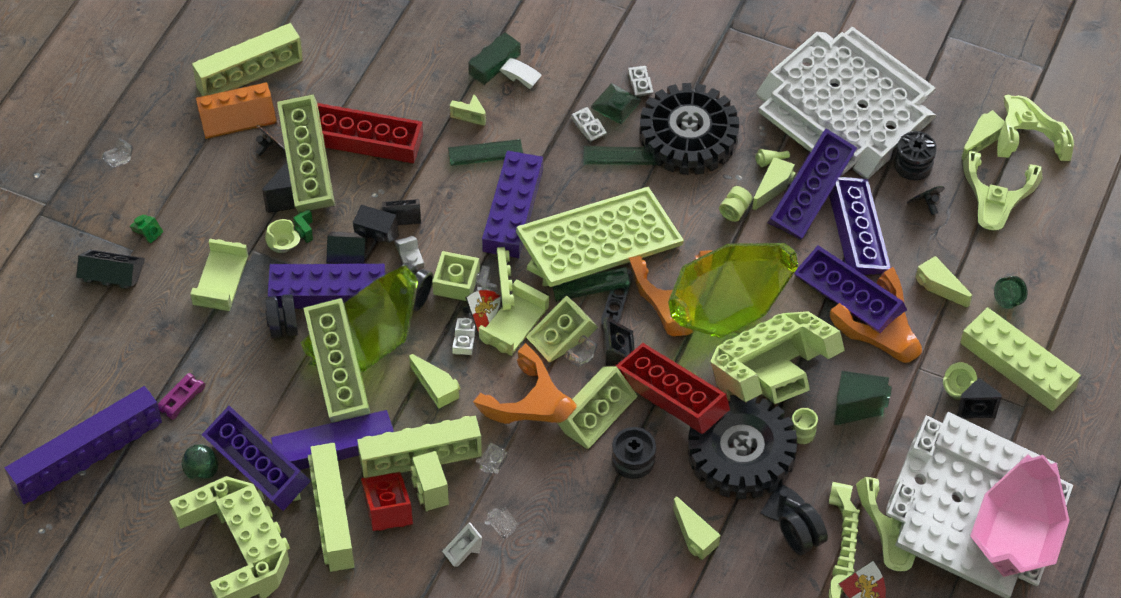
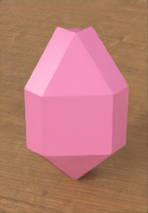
[970,454,1070,577]

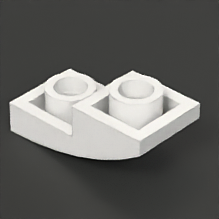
[500,58,542,89]
[628,66,653,97]
[571,107,607,142]
[453,318,476,355]

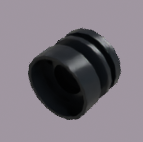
[894,131,937,181]

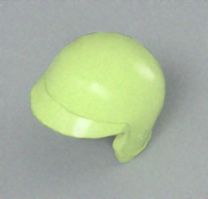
[265,219,300,253]
[943,362,977,400]

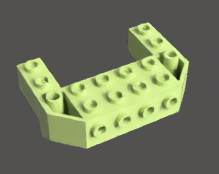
[710,311,845,402]
[170,476,290,598]

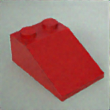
[361,472,413,531]

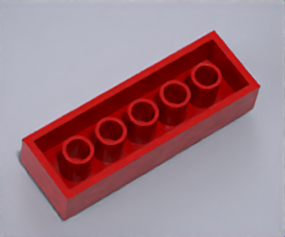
[317,103,423,163]
[615,343,730,434]

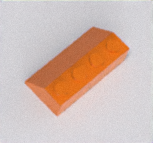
[196,82,277,139]

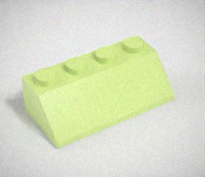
[557,367,638,449]

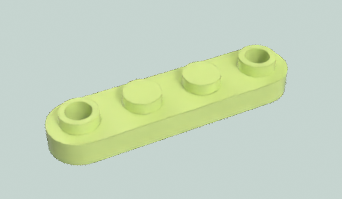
[497,247,514,311]

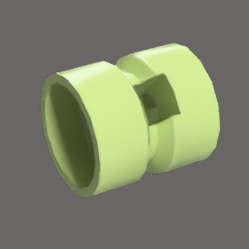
[719,186,753,222]
[792,408,818,444]

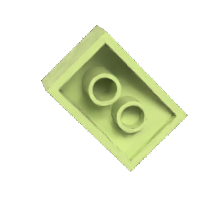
[526,296,598,362]

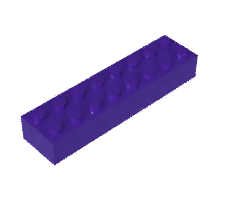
[4,386,162,505]

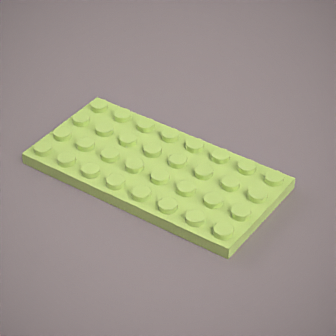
[516,187,684,287]

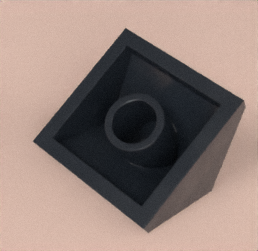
[262,164,295,213]
[382,199,421,225]
[326,231,368,264]
[603,317,635,366]
[956,378,1002,419]

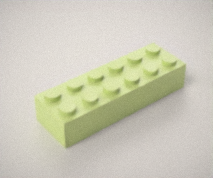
[192,23,303,96]
[277,95,335,213]
[304,298,371,423]
[960,307,1081,411]
[357,416,482,478]
[308,443,355,572]

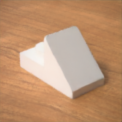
[395,236,424,269]
[442,523,482,567]

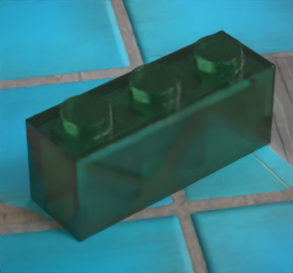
[468,32,521,85]

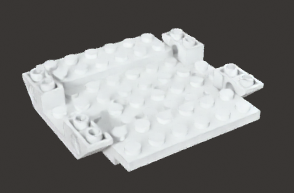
[756,27,936,179]
[886,412,1073,598]

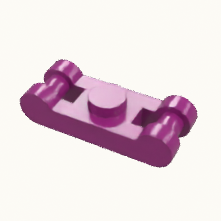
[158,373,205,420]

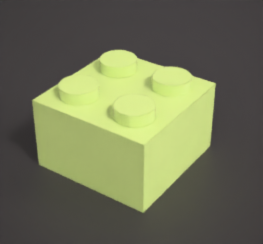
[432,251,480,301]
[410,451,449,511]

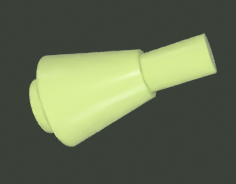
[755,149,790,167]

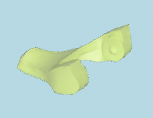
[997,95,1074,161]
[963,151,1043,230]
[856,477,916,571]

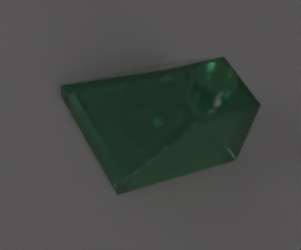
[591,83,641,124]

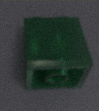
[834,371,892,425]

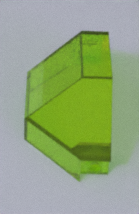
[668,243,798,338]
[300,265,418,372]

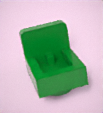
[293,209,313,243]
[130,215,163,243]

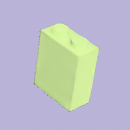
[754,358,810,404]

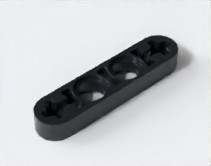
[601,268,633,330]

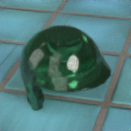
[994,276,1028,309]
[181,444,218,479]

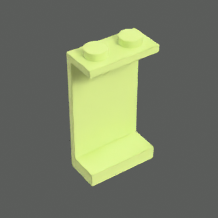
[191,239,248,311]
[479,279,549,356]

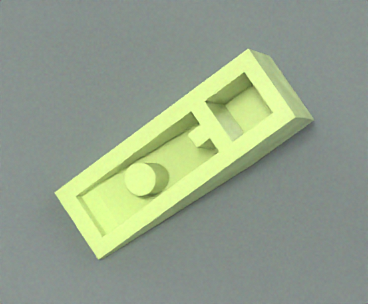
[962,110,1004,160]
[752,157,796,210]
[916,256,972,307]
[409,354,460,408]
[673,497,721,560]

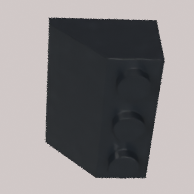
[76,249,145,288]

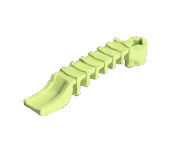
[829,482,860,598]

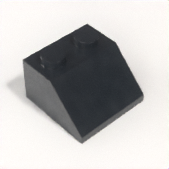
[352,204,399,243]

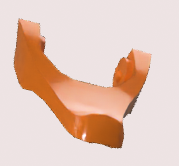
[629,250,712,336]
[830,267,922,363]
[473,343,577,424]

